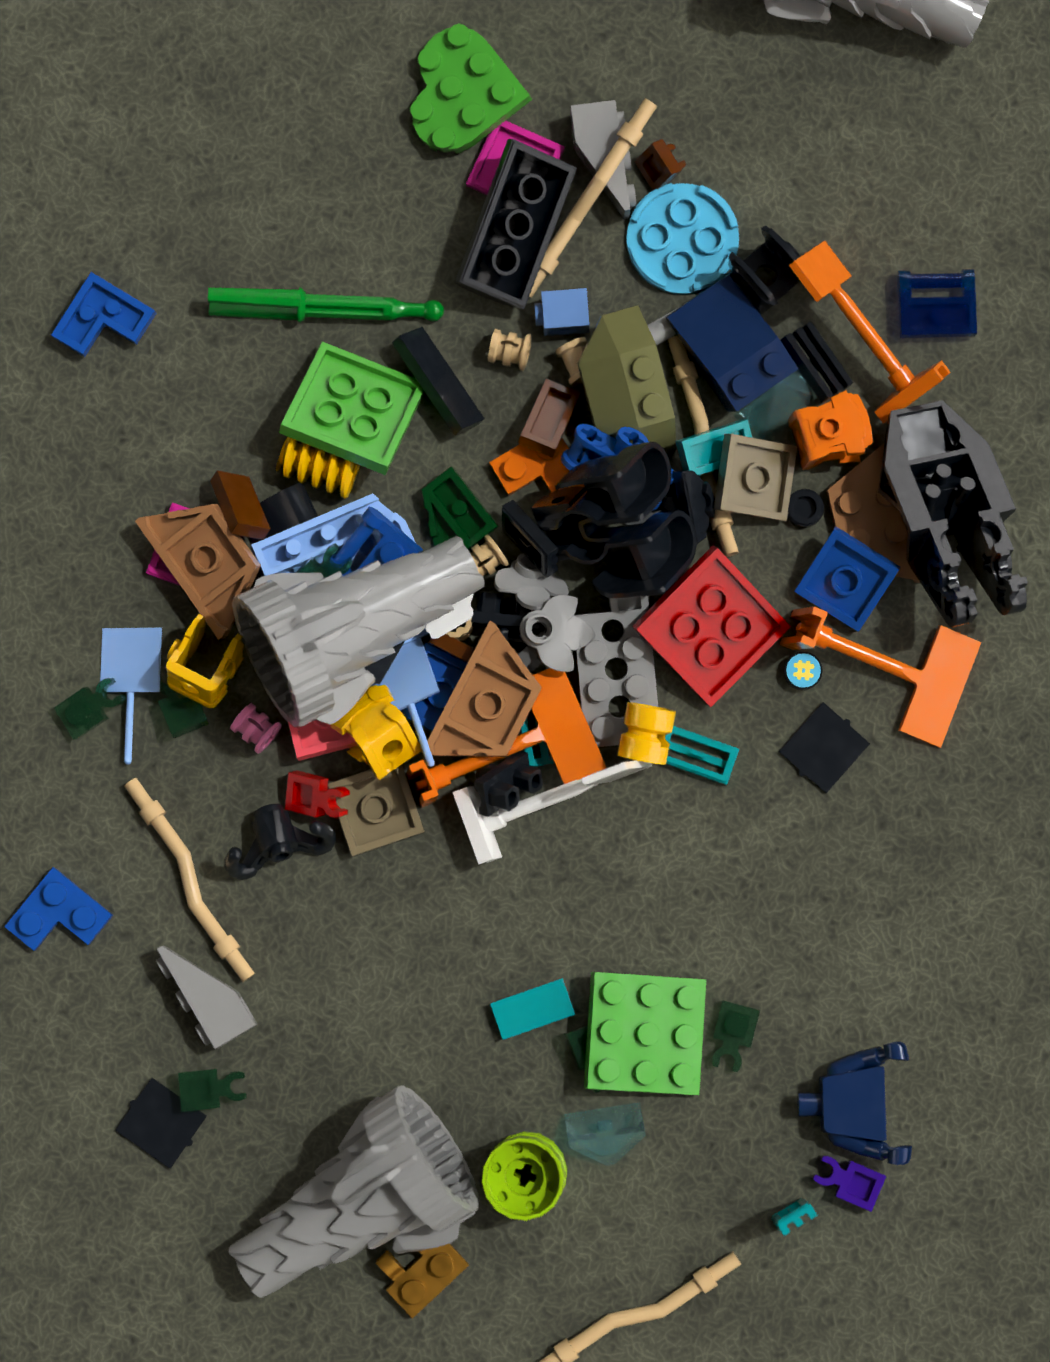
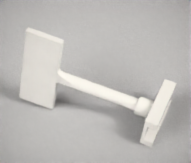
[453,761,652,864]

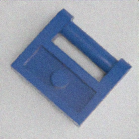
[323,506,423,576]

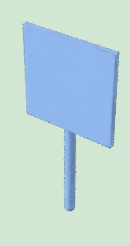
[100,627,162,765]
[370,638,440,767]

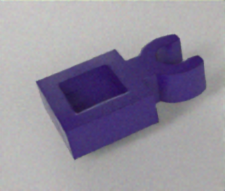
[812,1155,886,1212]

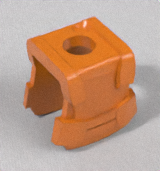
[788,390,873,470]

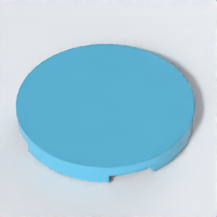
[627,183,739,295]

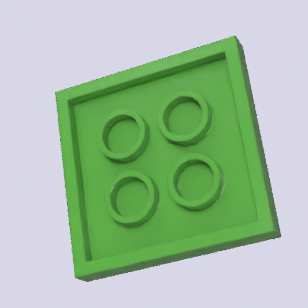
[279,341,425,475]
[584,972,706,1095]

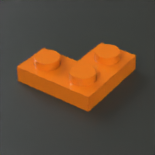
[489,438,585,496]

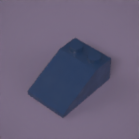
[666,275,798,412]

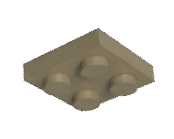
[713,434,797,521]
[328,765,425,857]

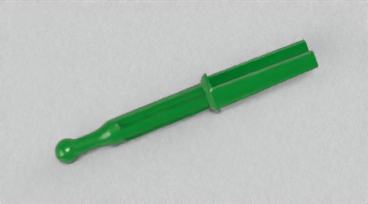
[208,287,444,323]

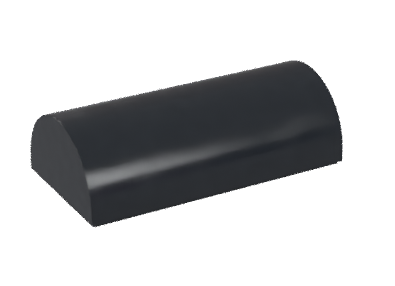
[454,139,577,309]

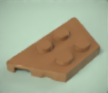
[826,444,920,583]
[135,504,261,640]
[421,621,542,757]

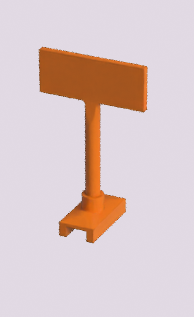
[789,240,951,424]
[780,606,981,748]
[406,668,607,808]

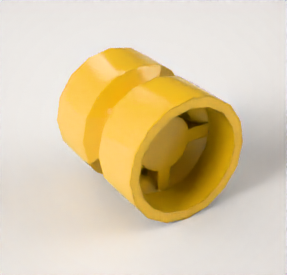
[617,702,676,765]

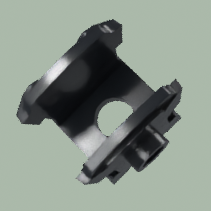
[727,226,800,314]

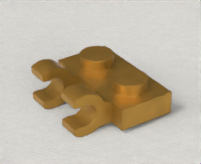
[376,1243,469,1319]

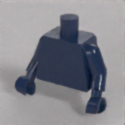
[797,1041,912,1165]

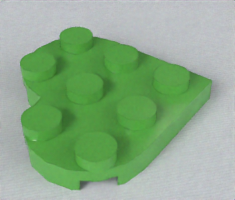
[410,24,532,153]

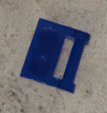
[897,269,977,338]

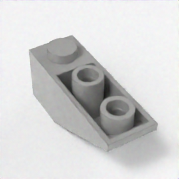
[570,100,636,219]
[156,946,258,1049]

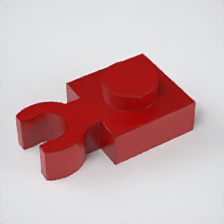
[285,770,350,818]

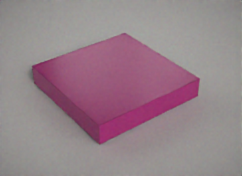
[466,121,565,195]

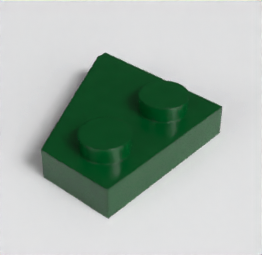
[422,466,499,551]

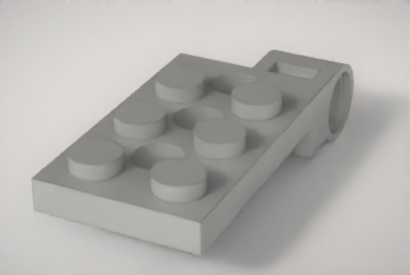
[574,596,658,747]

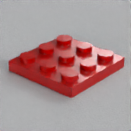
[632,546,791,707]

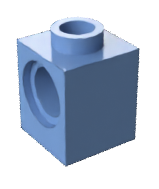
[534,288,589,336]

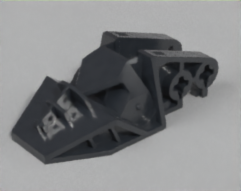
[878,400,1028,627]

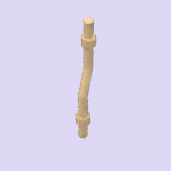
[529,98,657,298]
[668,336,739,557]
[124,778,255,982]
[539,1252,741,1362]

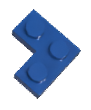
[51,272,157,357]
[4,867,113,951]

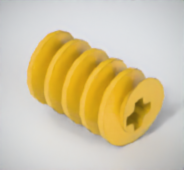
[276,437,360,499]

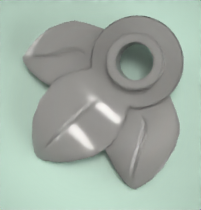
[494,553,569,611]
[520,595,596,672]

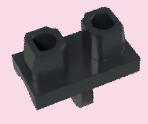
[471,592,541,647]
[474,751,543,817]

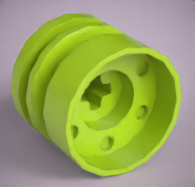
[482,1131,568,1221]

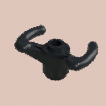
[224,804,336,880]

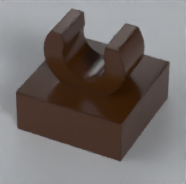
[635,139,686,190]

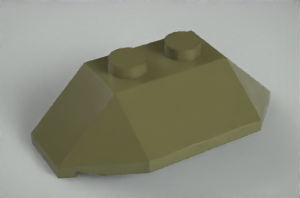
[577,305,676,454]

